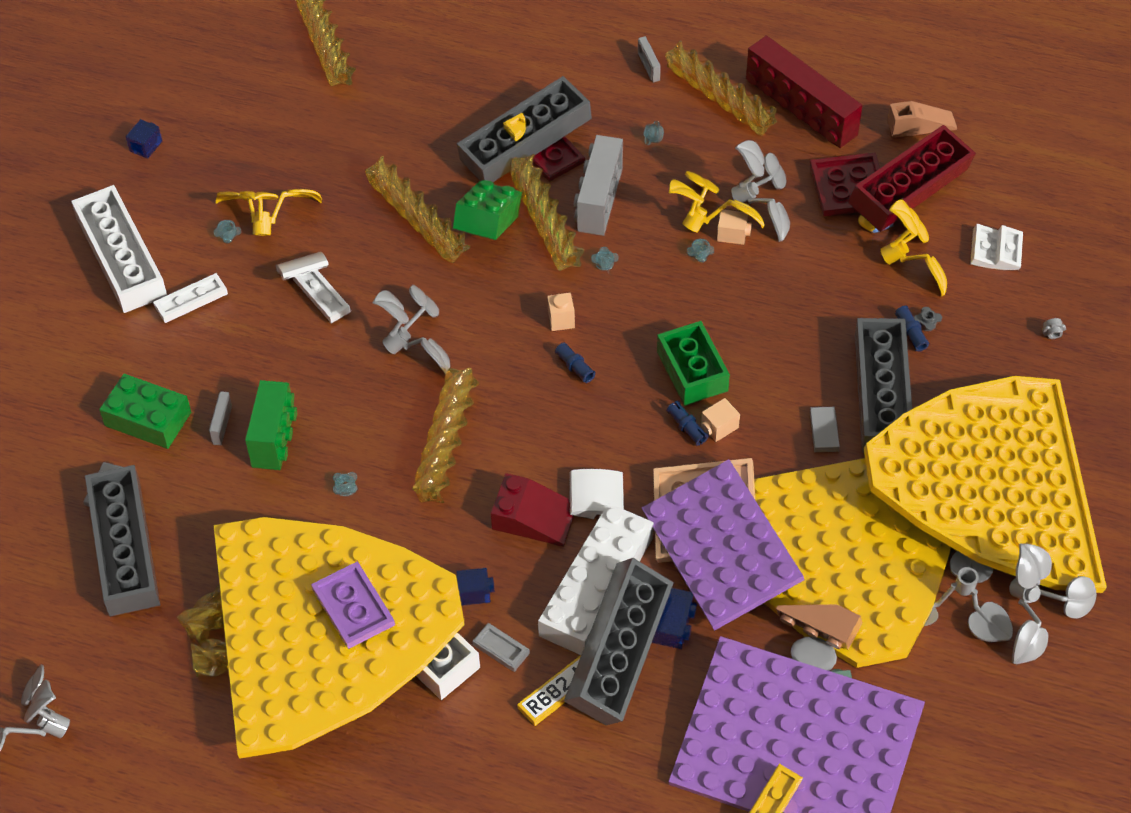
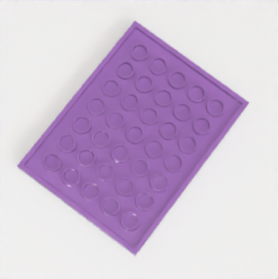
[669,636,925,813]

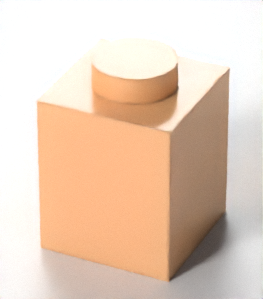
[717,210,752,245]
[547,293,575,331]
[701,398,740,442]

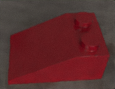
[491,473,574,547]

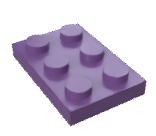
[311,561,395,649]

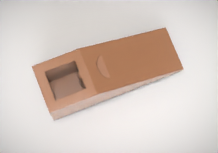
[887,101,957,138]
[776,604,863,650]

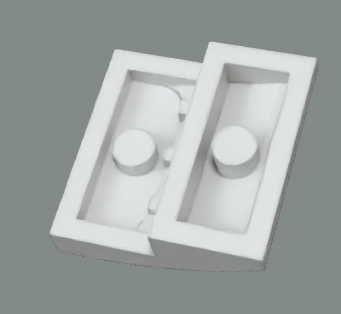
[970,224,1023,270]
[276,252,329,280]
[570,469,624,519]

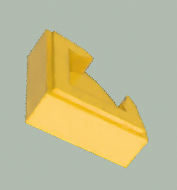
[503,113,526,142]

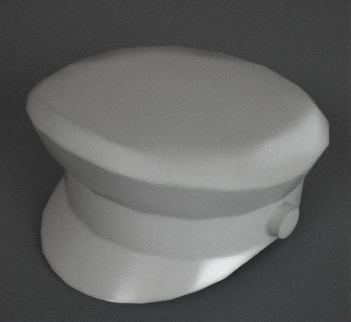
[791,637,837,671]

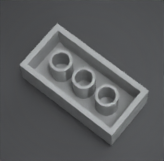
[574,135,623,236]

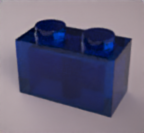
[652,588,698,649]

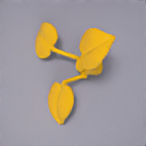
[669,171,764,233]
[216,189,322,236]
[881,200,947,296]

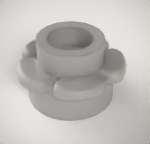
[1042,318,1066,339]

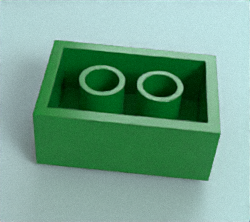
[453,180,522,240]
[657,321,730,405]
[99,374,192,449]
[245,380,297,470]

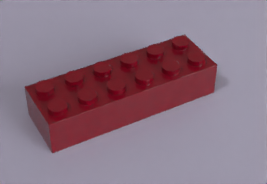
[746,35,863,148]
[848,125,976,232]

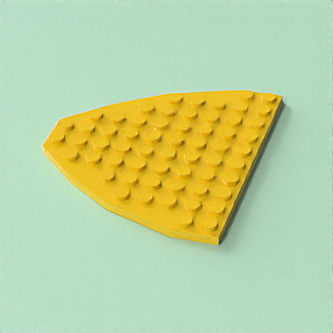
[864,376,1107,593]
[754,458,950,668]
[214,517,464,759]

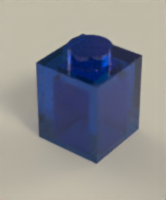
[126,119,162,159]
[456,568,495,606]

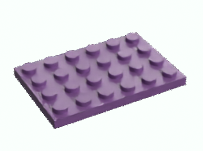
[642,459,804,631]

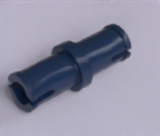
[894,305,930,352]
[555,342,596,383]
[666,401,709,446]

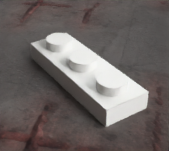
[293,270,351,323]
[154,273,228,323]

